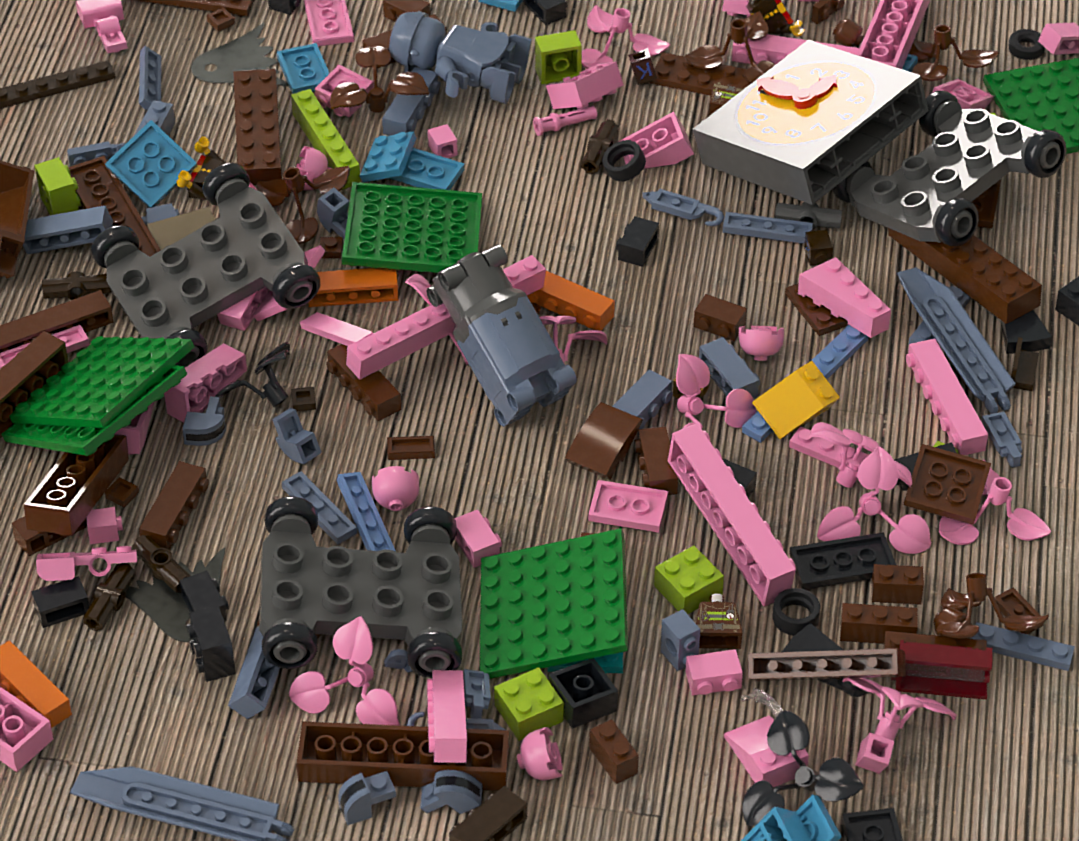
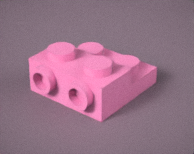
[315,65,373,118]

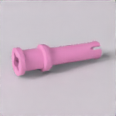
[533,106,597,136]

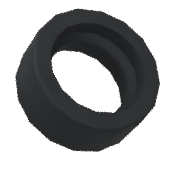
[602,140,646,182]
[772,588,821,636]

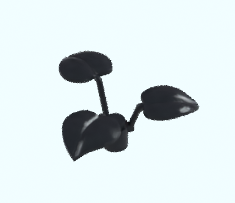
[214,342,290,407]
[743,710,864,827]

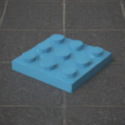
[105,120,198,208]

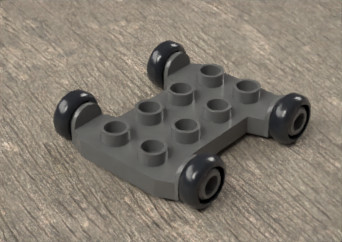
[832,90,1066,247]
[91,163,321,368]
[259,496,462,678]

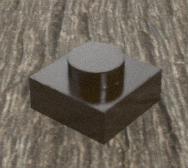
[291,387,316,412]

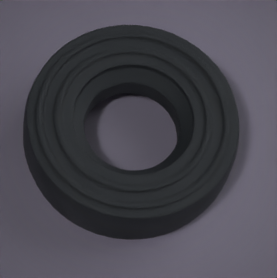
[1008,29,1045,60]

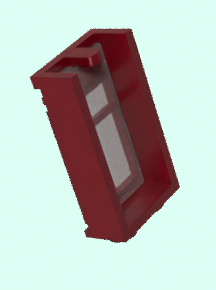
[891,640,993,700]

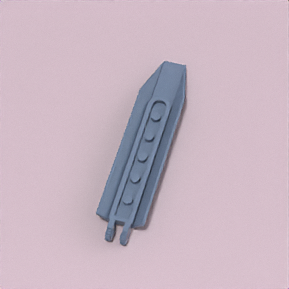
[896,267,1016,414]
[70,766,294,841]

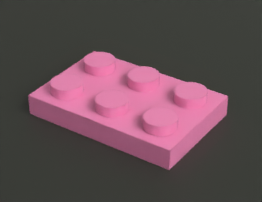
[588,480,668,533]

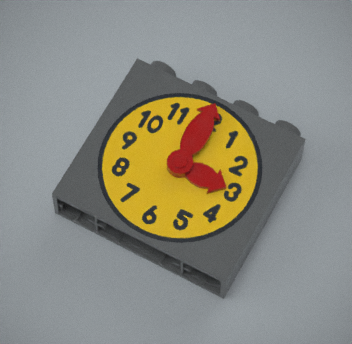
[692,40,929,205]

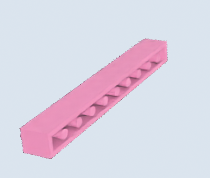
[346,255,546,380]

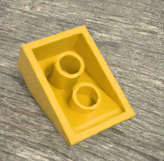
[752,361,840,439]

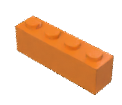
[309,268,398,307]
[527,271,615,331]
[0,640,72,728]

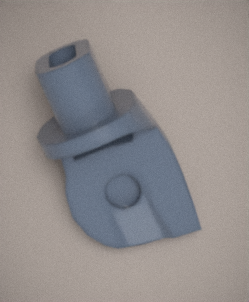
[384,649,413,672]

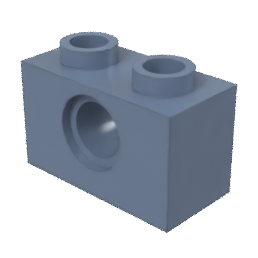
[661,609,700,671]

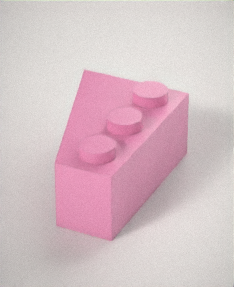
[546,62,623,110]

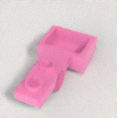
[76,0,127,53]
[36,546,137,581]

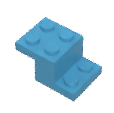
[741,795,842,841]

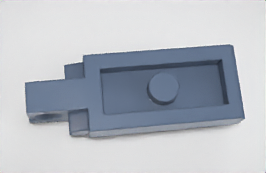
[67,141,126,167]
[981,411,1022,468]
[463,669,491,719]

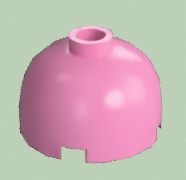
[296,146,331,191]
[739,326,784,361]
[372,466,419,511]
[517,727,563,781]

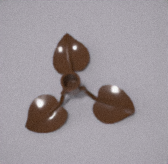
[685,11,775,83]
[909,25,999,81]
[330,45,429,113]
[256,166,350,244]
[936,573,1049,638]

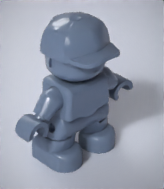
[389,11,532,104]

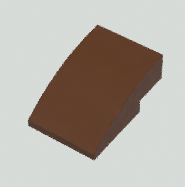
[565,402,643,480]

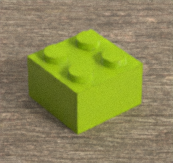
[535,30,582,85]
[34,157,81,216]
[654,545,724,614]
[494,667,564,741]

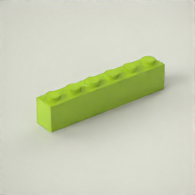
[291,89,361,190]

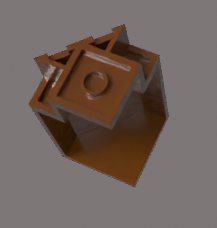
[0,160,34,278]

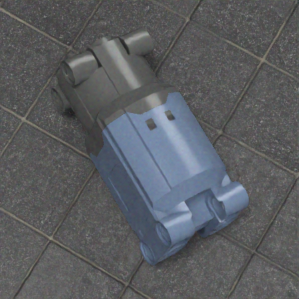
[426,244,577,427]

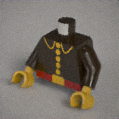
[745,0,805,36]
[177,136,226,201]

